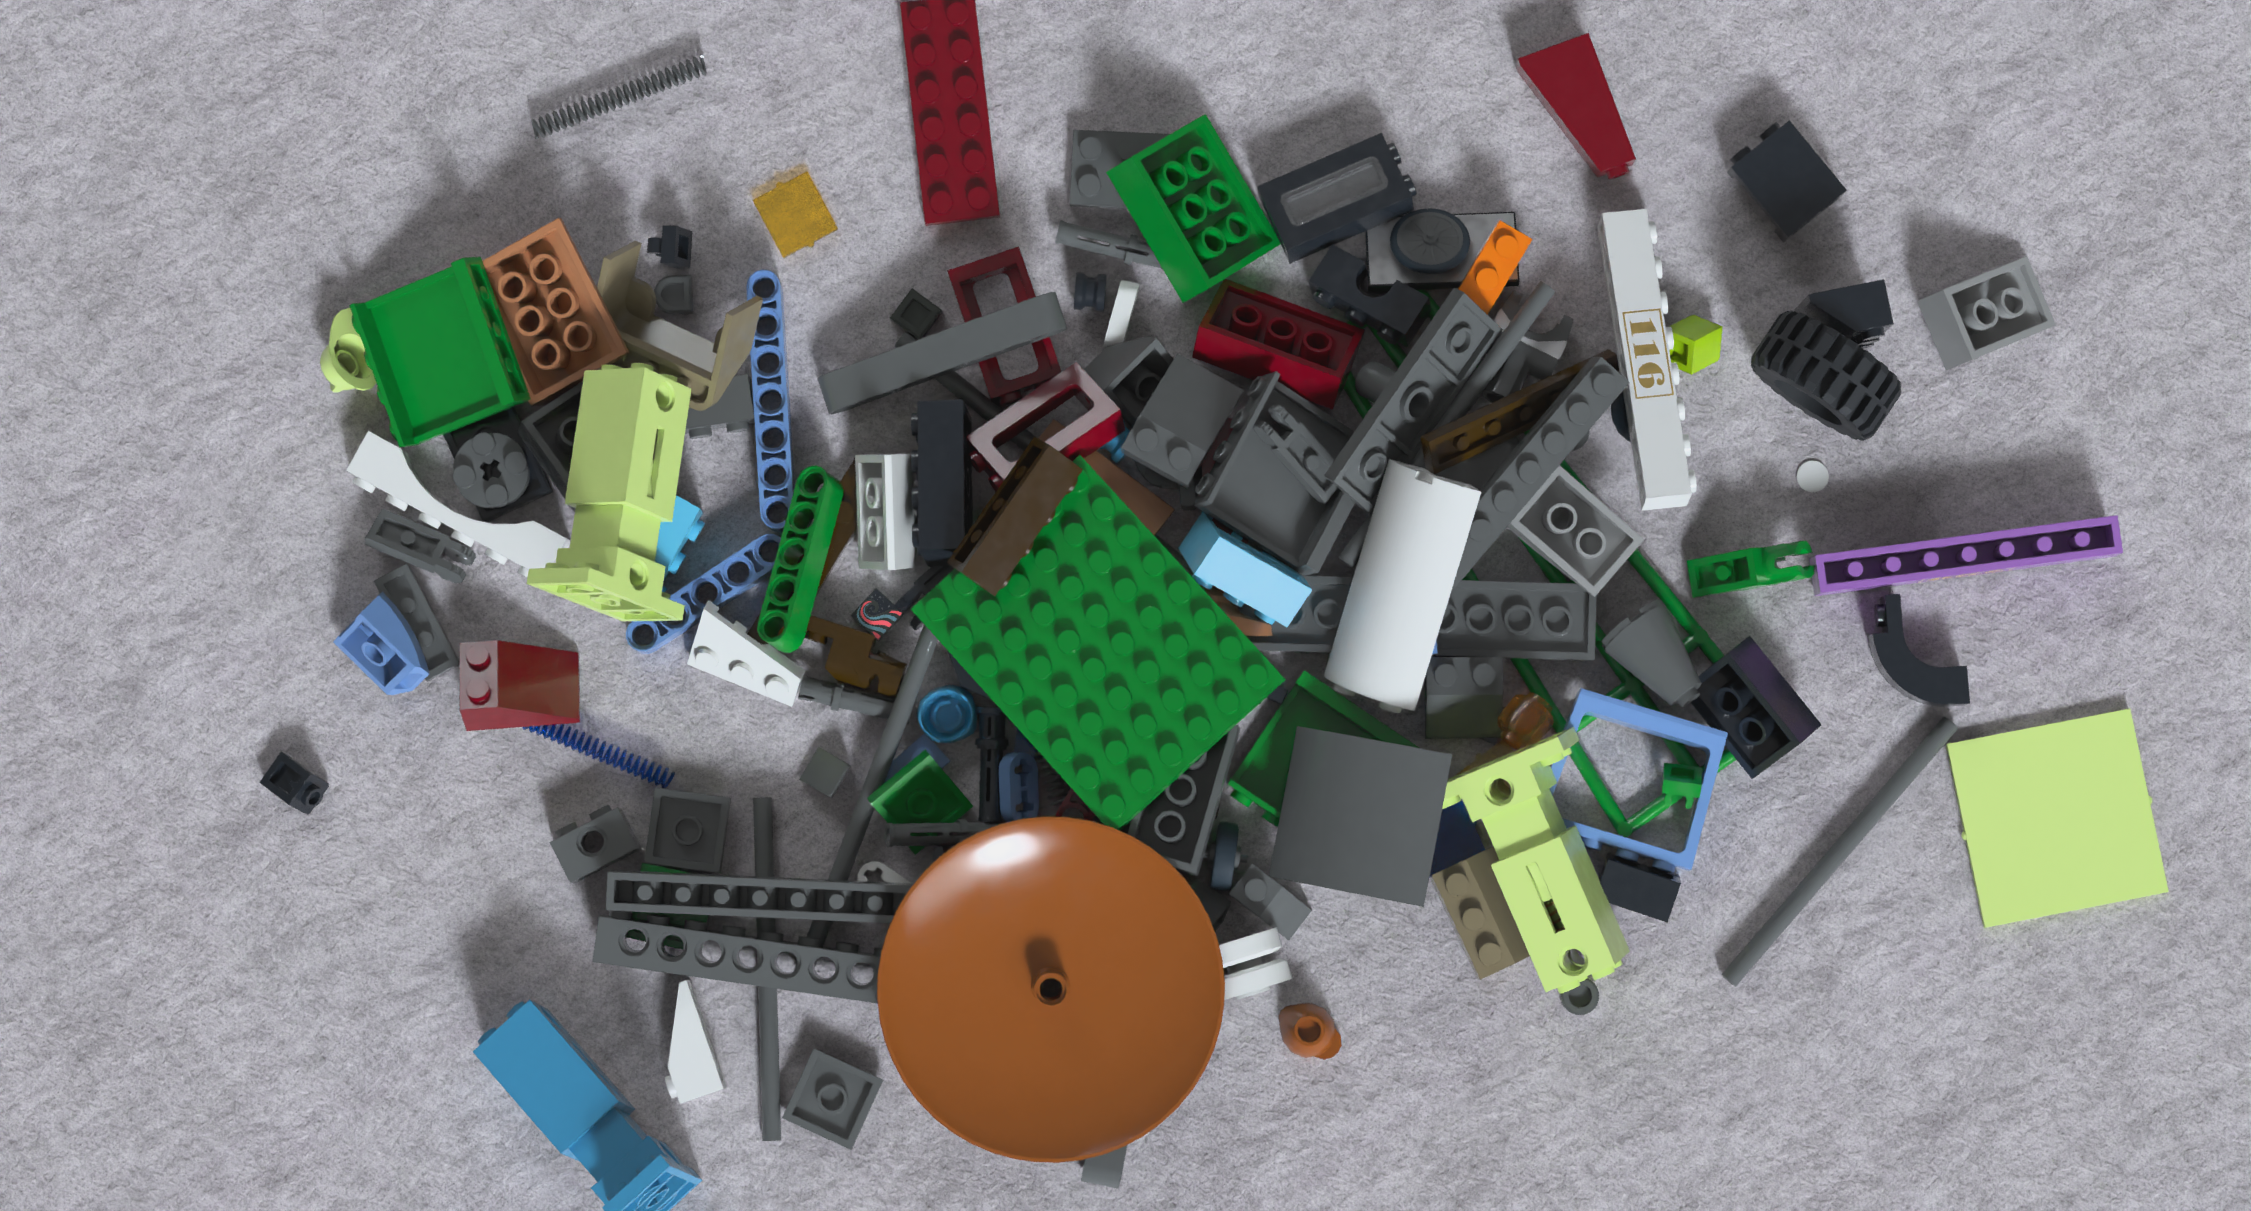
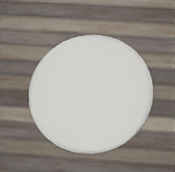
[1797,460,1829,492]

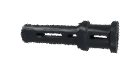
[975,707,1009,822]

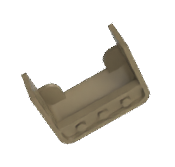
[597,241,763,411]

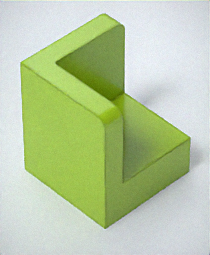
[1669,315,1723,375]

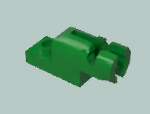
[1687,541,1815,598]

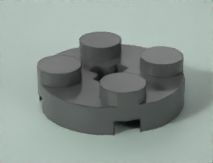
[453,433,530,509]

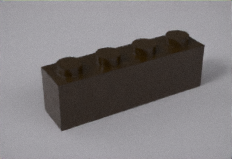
[947,437,1083,596]

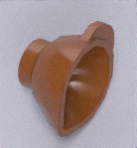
[1279,1003,1342,1060]

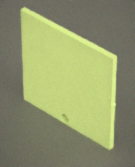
[1946,708,2169,928]

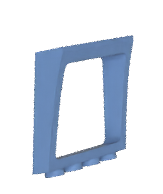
[1549,688,1728,873]

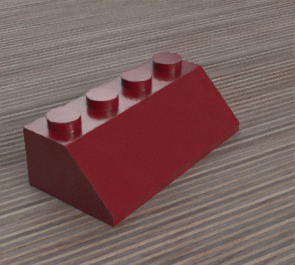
[1192,279,1365,409]

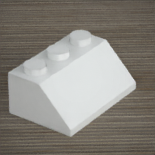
[855,454,918,570]

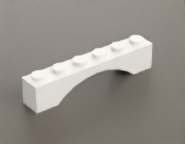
[346,431,570,578]

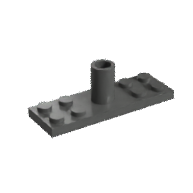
[1324,288,1503,515]

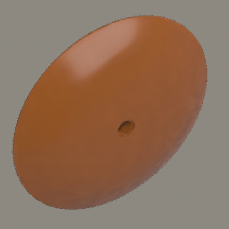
[877,816,1225,1163]

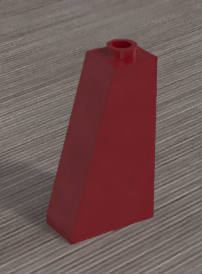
[1515,33,1636,180]

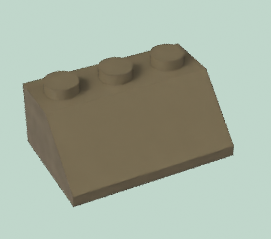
[1430,846,1530,980]

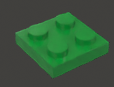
[867,749,973,855]

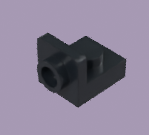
[259,751,329,815]

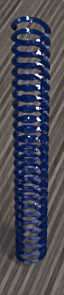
[522,724,675,789]

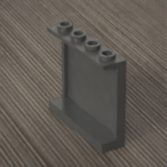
[1193,371,1355,576]

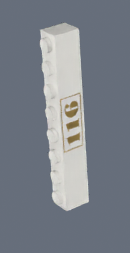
[1597,209,1696,511]

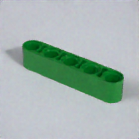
[757,465,844,653]

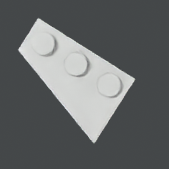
[687,600,805,707]

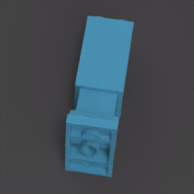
[473,999,702,1211]

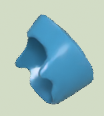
[917,685,978,743]

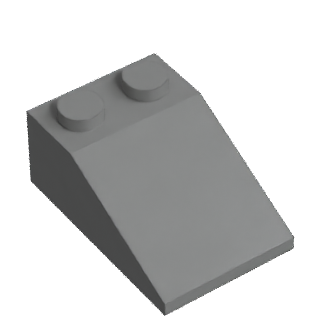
[1917,256,2056,370]
[1507,465,1644,597]

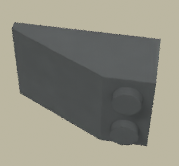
[1121,353,1244,490]

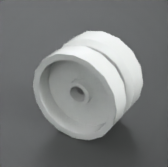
[1219,927,1293,1000]

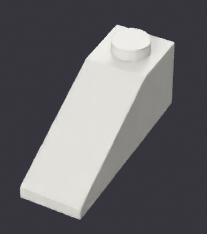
[665,980,727,1104]

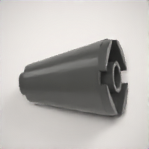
[1601,599,1702,707]

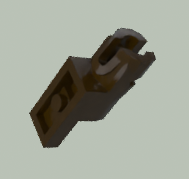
[805,615,907,698]

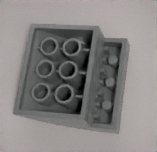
[1269,726,1453,907]

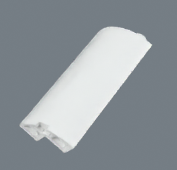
[1324,459,1481,713]

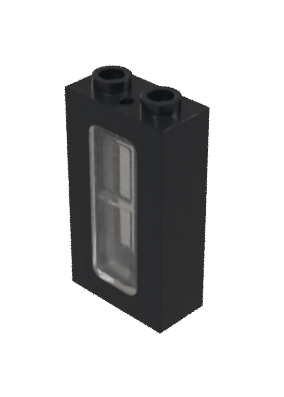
[1257,133,1417,264]

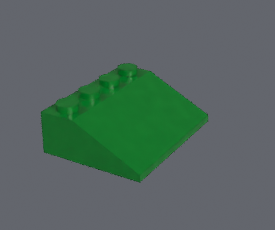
[1106,114,1280,303]

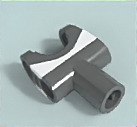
[1482,290,1573,403]

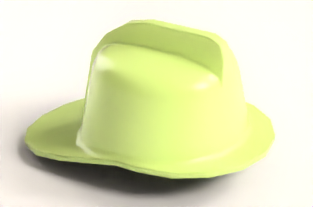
[320,308,376,392]

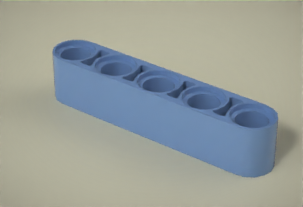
[626,534,781,654]

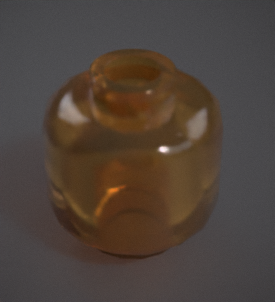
[1497,692,1554,750]

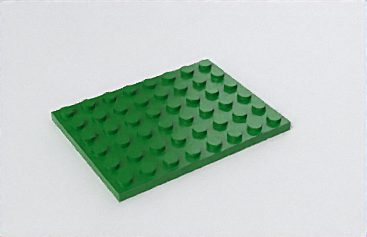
[911,455,1286,830]

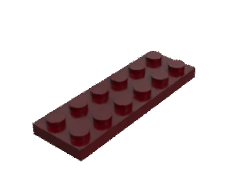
[900,0,1000,226]

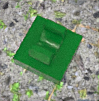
[1661,763,1702,809]

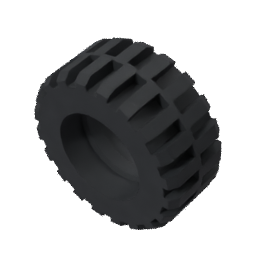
[1751,310,1901,441]

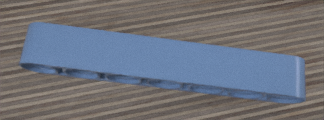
[746,270,795,532]

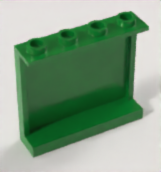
[349,257,531,448]
[1227,670,1419,828]

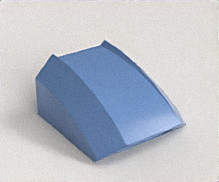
[333,592,429,695]

